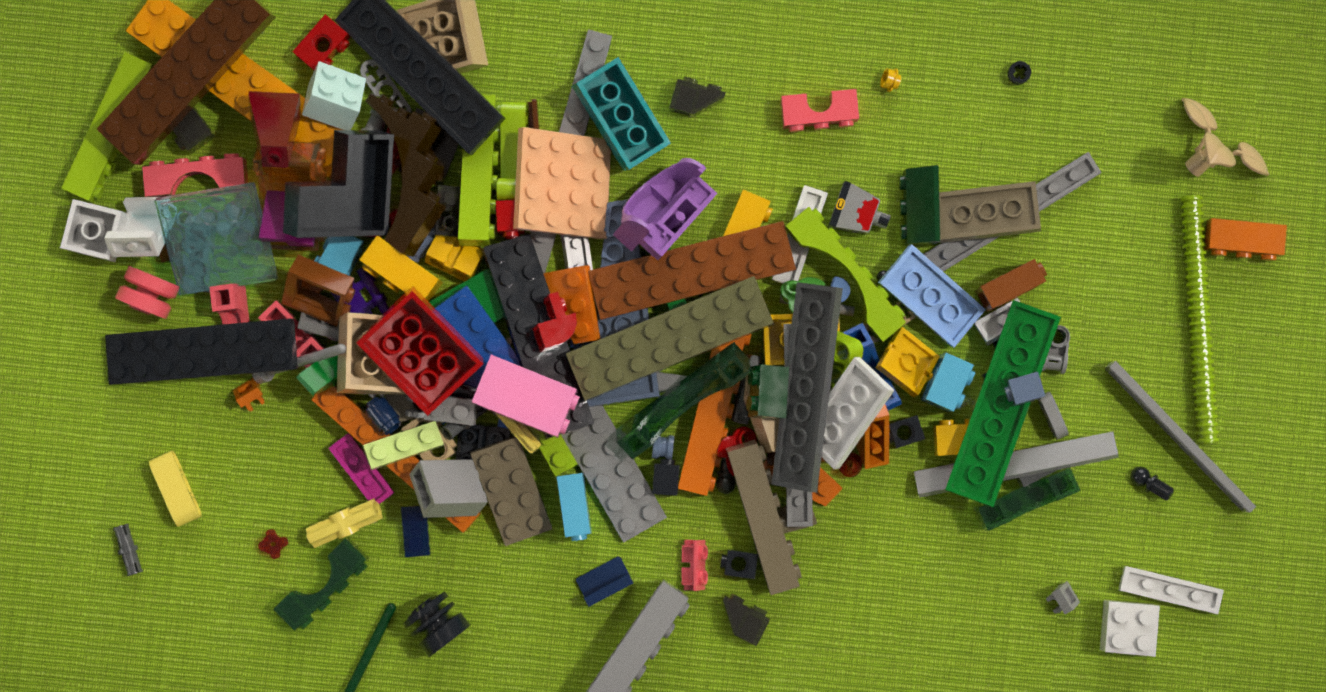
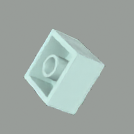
[302,61,366,130]

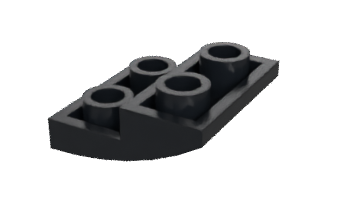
[456,425,513,468]

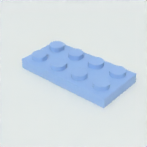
[878,244,986,348]

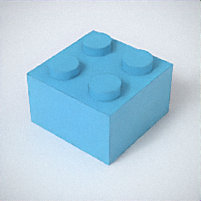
[921,353,975,412]

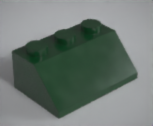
[899,165,940,246]

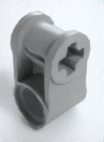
[1042,325,1070,375]

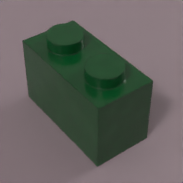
[746,364,789,420]

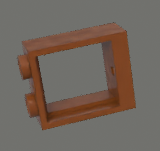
[281,254,355,327]
[975,259,1047,313]

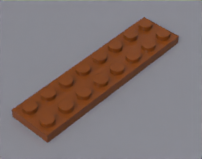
[588,221,796,320]

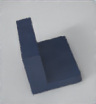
[576,556,634,607]

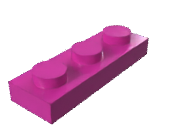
[328,433,395,505]

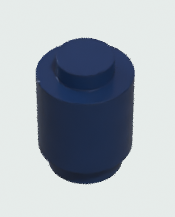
[365,397,401,435]

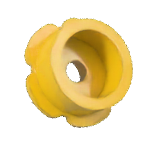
[880,68,901,92]

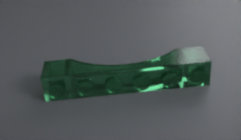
[616,342,751,460]

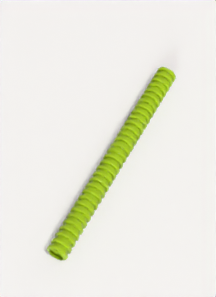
[1180,195,1219,444]

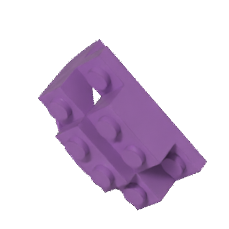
[613,158,718,260]

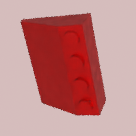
[356,286,483,416]

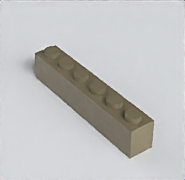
[726,439,802,595]

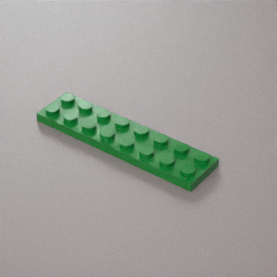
[945,300,1061,507]

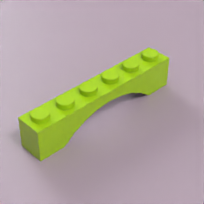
[785,207,906,343]

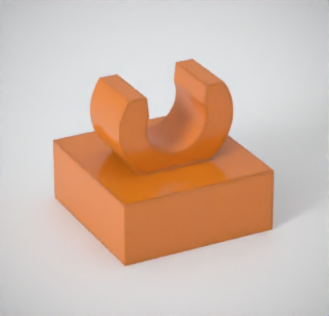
[233,378,264,411]

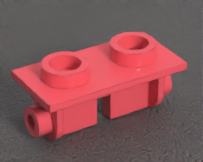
[681,540,708,591]

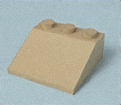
[396,0,488,73]
[337,312,406,394]

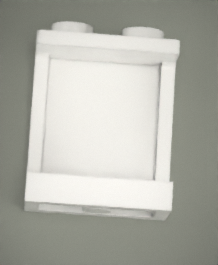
[104,197,178,257]

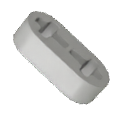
[1038,392,1068,440]

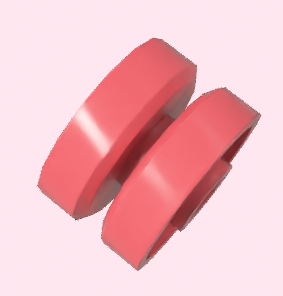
[115,265,180,319]

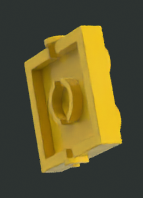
[875,327,940,397]

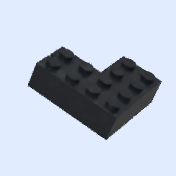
[283,130,394,238]

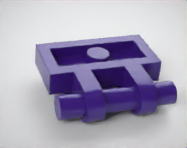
[331,268,389,314]

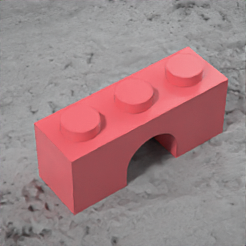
[780,89,859,132]
[209,284,250,324]
[258,300,325,368]

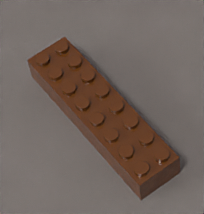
[97,0,276,165]

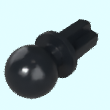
[1130,466,1174,501]

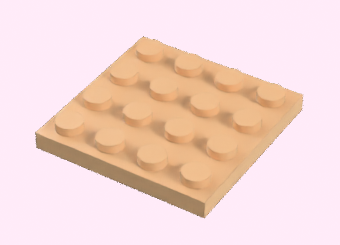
[513,127,611,240]

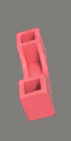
[142,153,249,197]

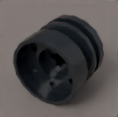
[403,591,471,657]

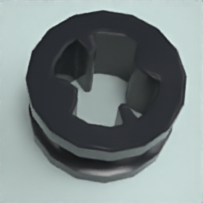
[1007,61,1031,85]

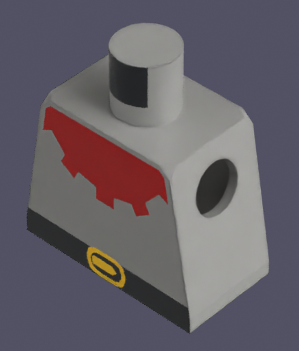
[828,181,891,235]

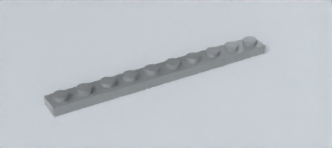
[530,29,612,273]

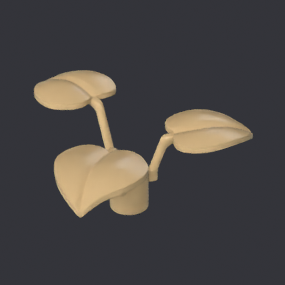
[1181,98,1269,177]

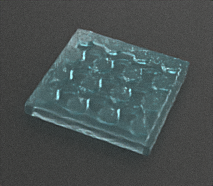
[154,182,278,295]

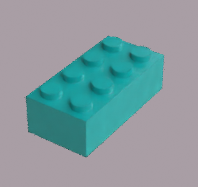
[572,57,671,171]

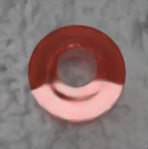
[839,452,862,478]

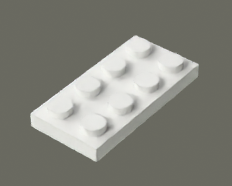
[822,357,894,469]

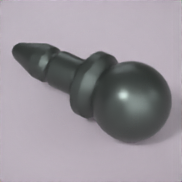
[716,458,736,494]

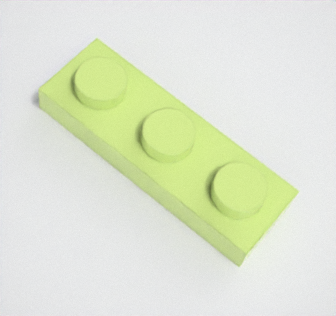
[363,421,444,470]

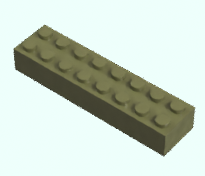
[566,276,774,401]

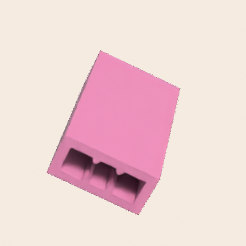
[472,355,580,438]

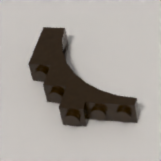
[365,93,446,257]

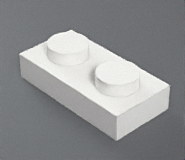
[974,298,1020,346]

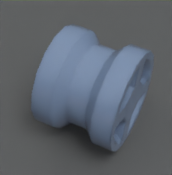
[652,434,674,460]

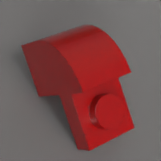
[532,292,577,353]

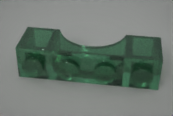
[974,468,1081,531]
[273,537,370,631]

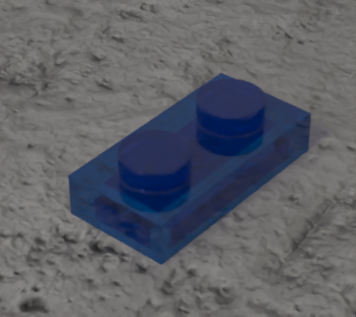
[401,506,431,557]

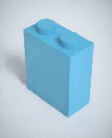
[557,473,592,541]

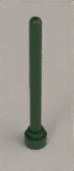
[344,603,396,692]

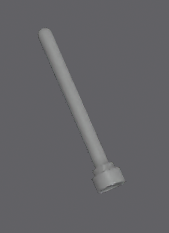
[252,344,346,384]

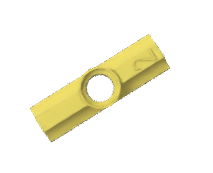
[306,499,383,548]

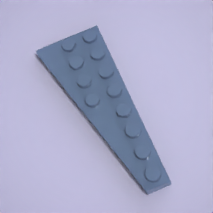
[587,199,660,407]

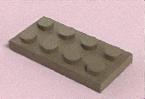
[939,181,1041,243]
[470,436,552,546]

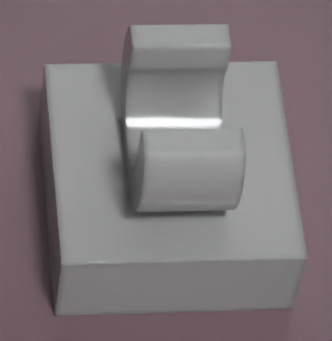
[1046,581,1080,614]

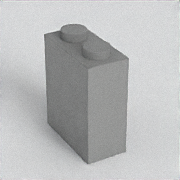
[409,460,487,518]

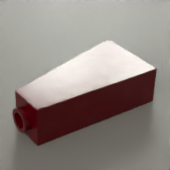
[248,91,301,168]

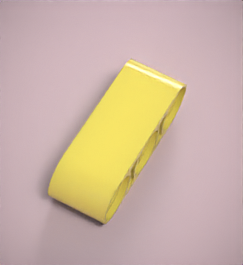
[149,450,202,527]

